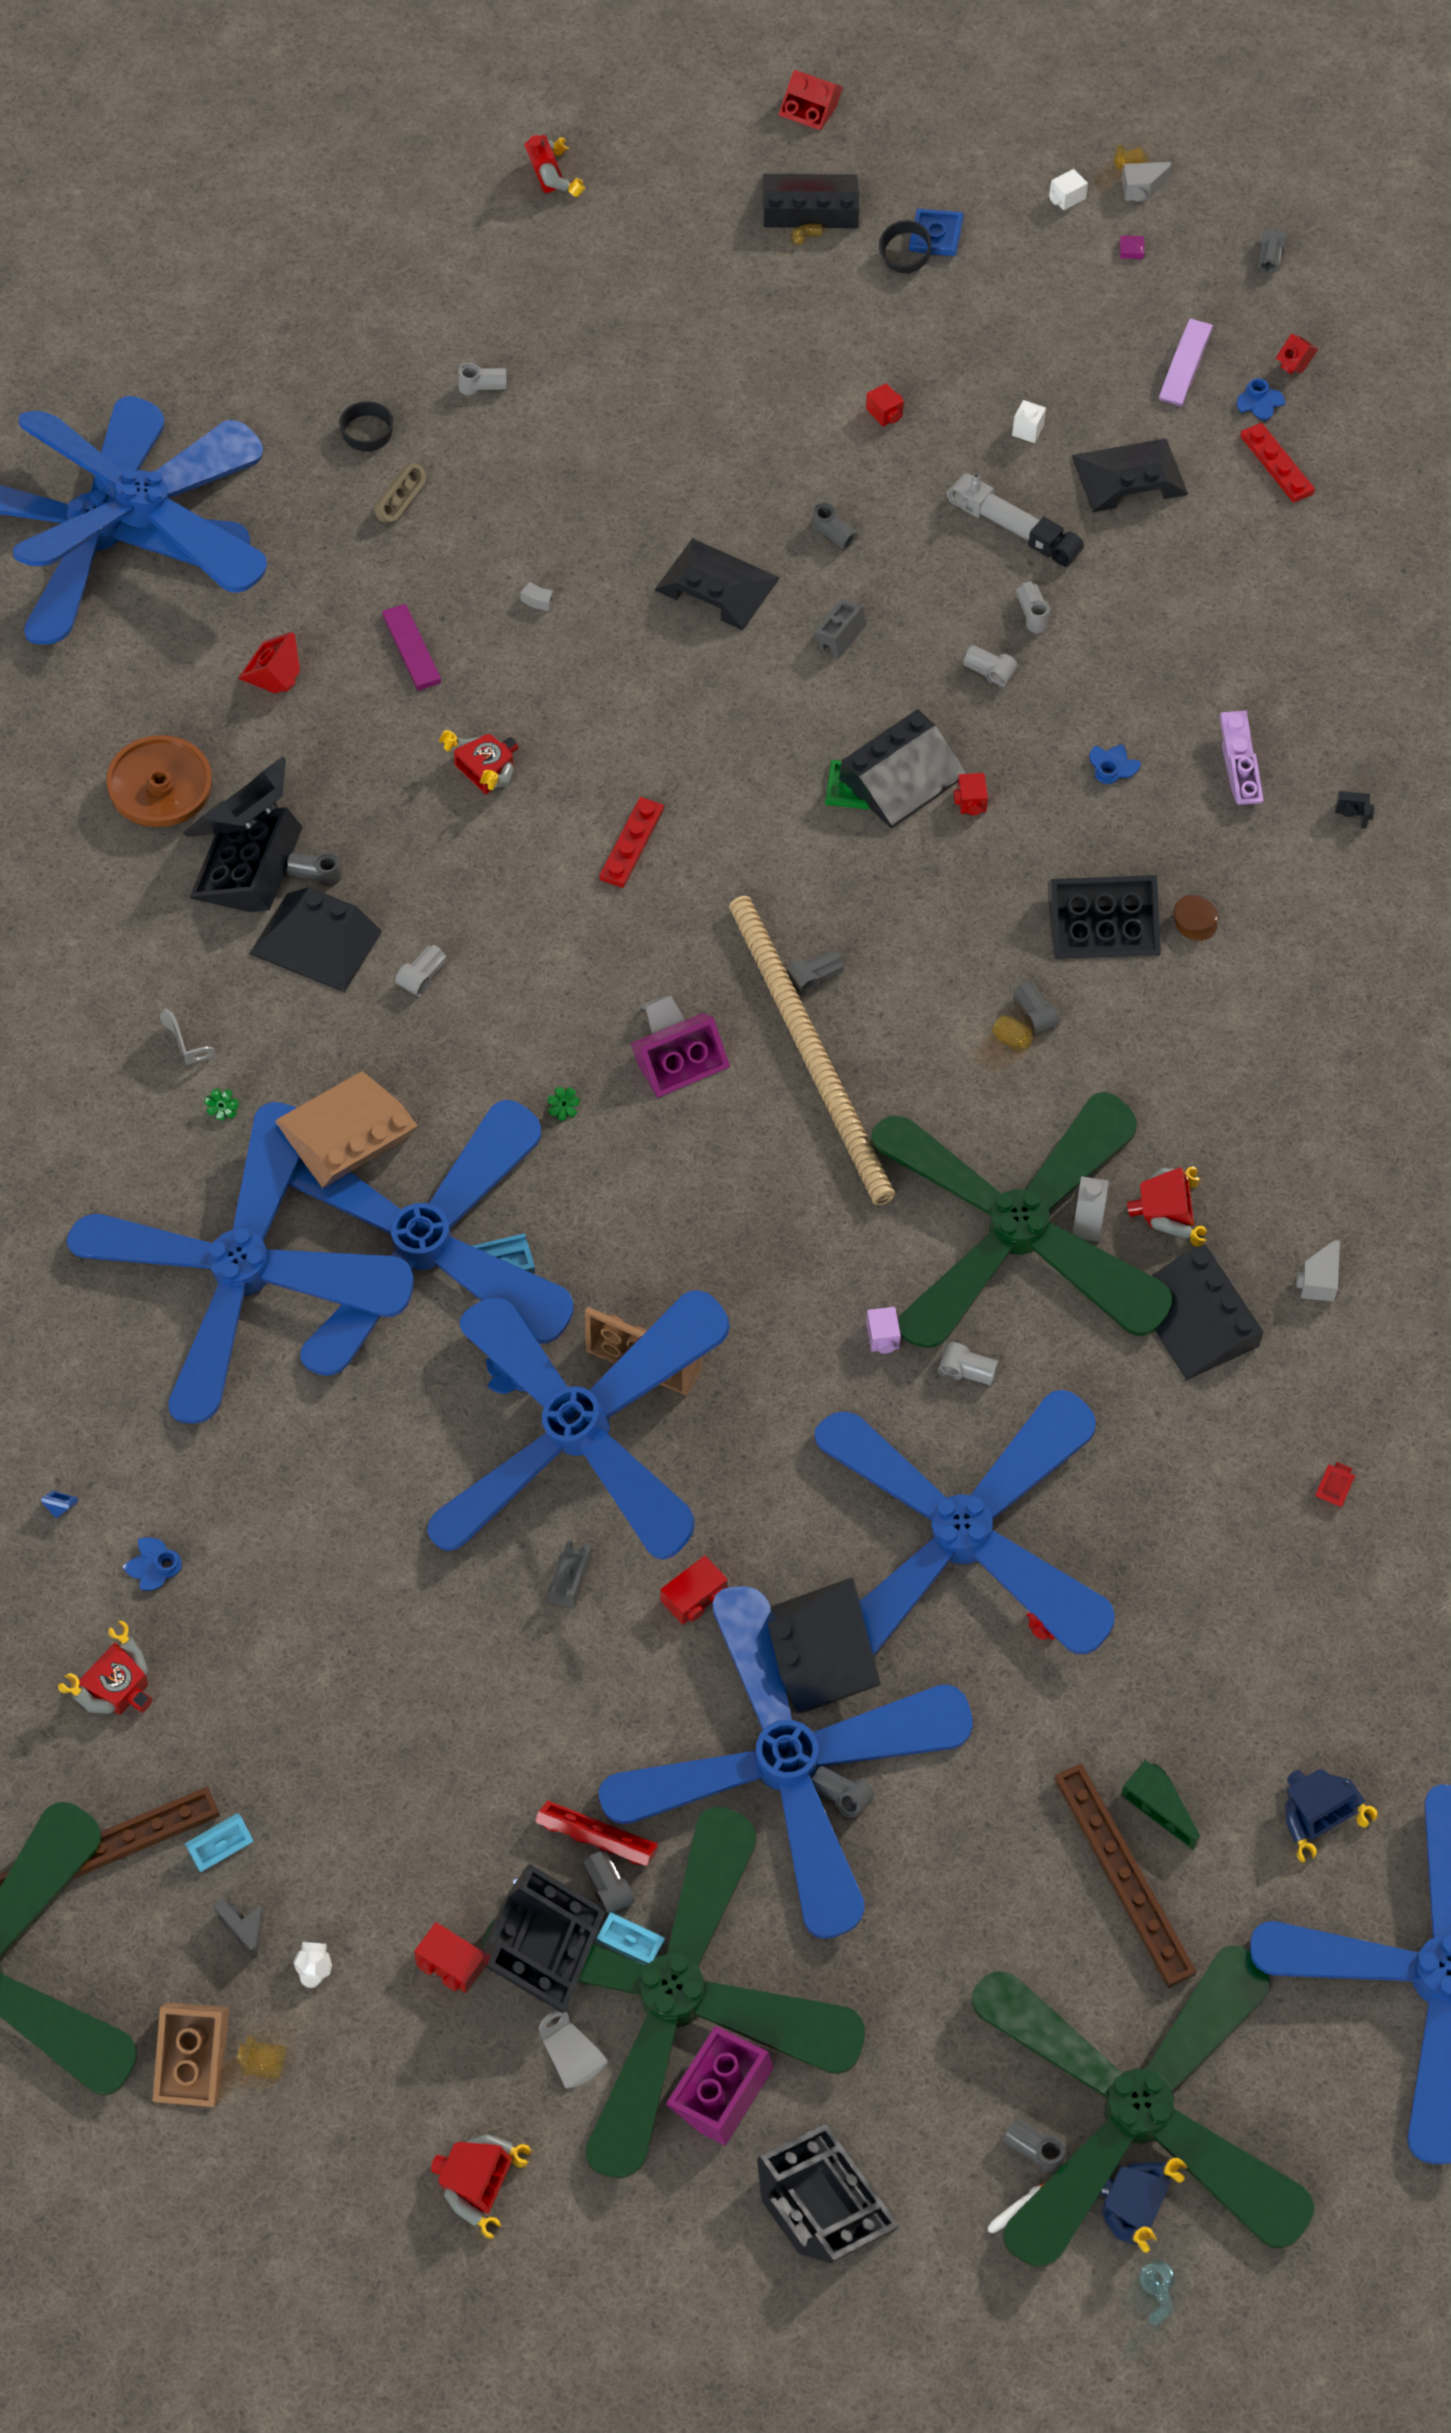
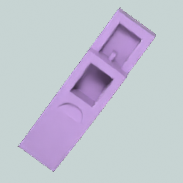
[1220,710,1264,805]

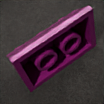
[630,1013,730,1098]
[666,2025,774,2146]

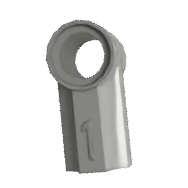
[458,363,507,395]
[1016,581,1050,633]
[963,645,1018,688]
[395,945,447,997]
[938,1342,999,1386]

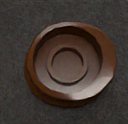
[1173,895,1219,941]

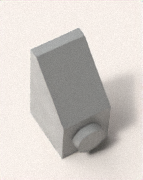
[1122,162,1171,201]
[1072,1176,1109,1243]
[1296,1240,1340,1302]

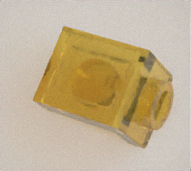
[1114,144,1151,171]
[237,2035,287,2080]

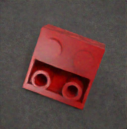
[779,70,843,131]

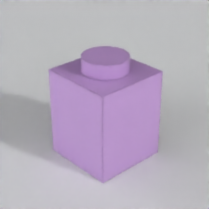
[866,1307,901,1354]

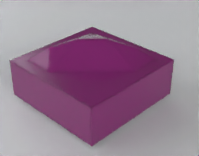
[1120,235,1144,259]

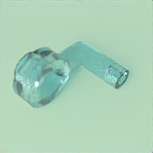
[1140,2260,1174,2325]

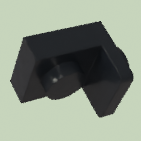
[1335,791,1374,828]

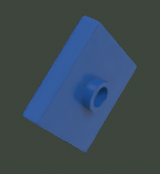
[909,208,964,256]

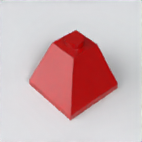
[238,632,300,694]

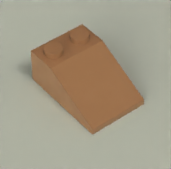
[152,2002,229,2107]

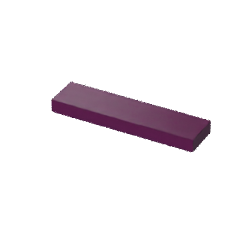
[382,604,441,691]

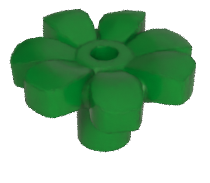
[547,1086,580,1121]
[204,1088,239,1120]

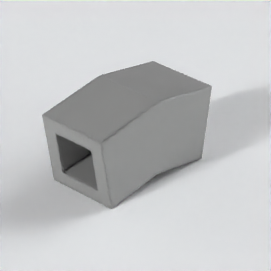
[520,582,553,611]

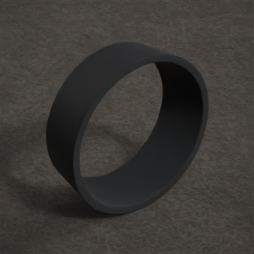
[879,220,931,274]
[339,401,393,451]

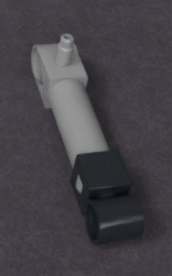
[947,473,1084,567]

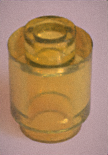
[992,1015,1033,1052]

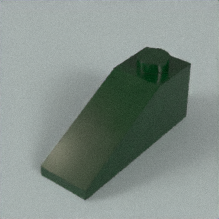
[1121,1760,1200,1850]

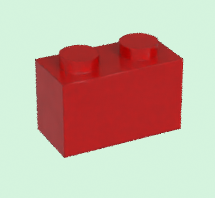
[660,1555,728,1625]
[414,1922,485,1993]

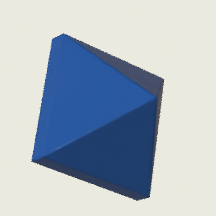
[41,1491,78,1517]

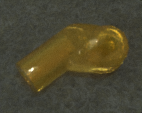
[790,224,822,244]

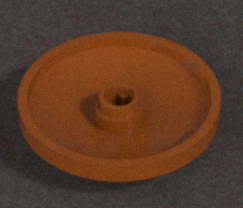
[106,735,213,827]

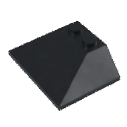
[1072,438,1188,512]
[655,538,780,630]
[183,756,286,837]
[250,887,382,992]
[768,1577,881,1713]
[482,1864,606,2014]
[757,2124,900,2264]

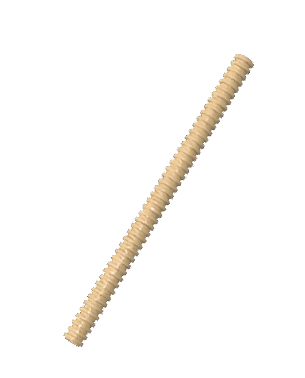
[729,896,895,1205]

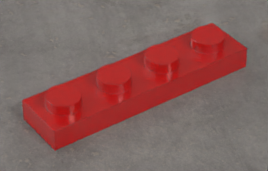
[1240,422,1315,503]
[599,797,664,888]
[535,1800,659,1866]

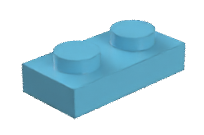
[185,1813,254,1872]
[596,1912,665,1966]

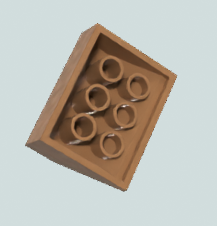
[275,1071,417,1189]
[585,1307,703,1396]

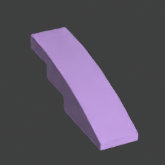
[1159,318,1213,406]

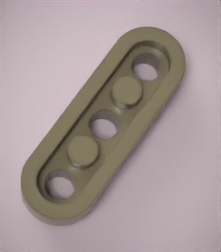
[374,463,426,523]

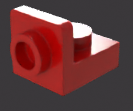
[1315,1462,1356,1508]

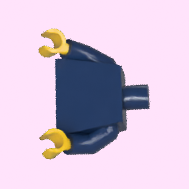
[1284,1769,1377,1863]
[1099,2158,1187,2253]

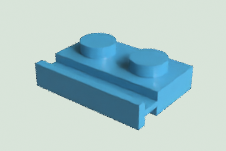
[473,1233,535,1273]

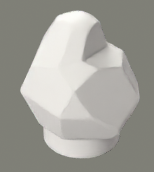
[293,1942,332,1988]

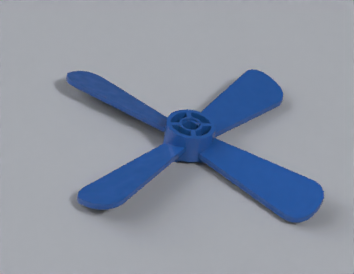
[0,396,251,644]
[13,411,267,593]
[289,1100,574,1376]
[66,1102,414,1424]
[427,1290,730,1560]
[814,1390,1115,1656]
[599,1586,973,1939]
[1250,1784,1451,2164]

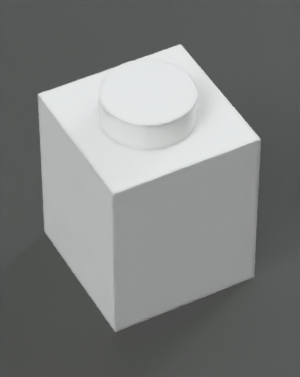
[1049,169,1088,210]
[1012,400,1046,443]

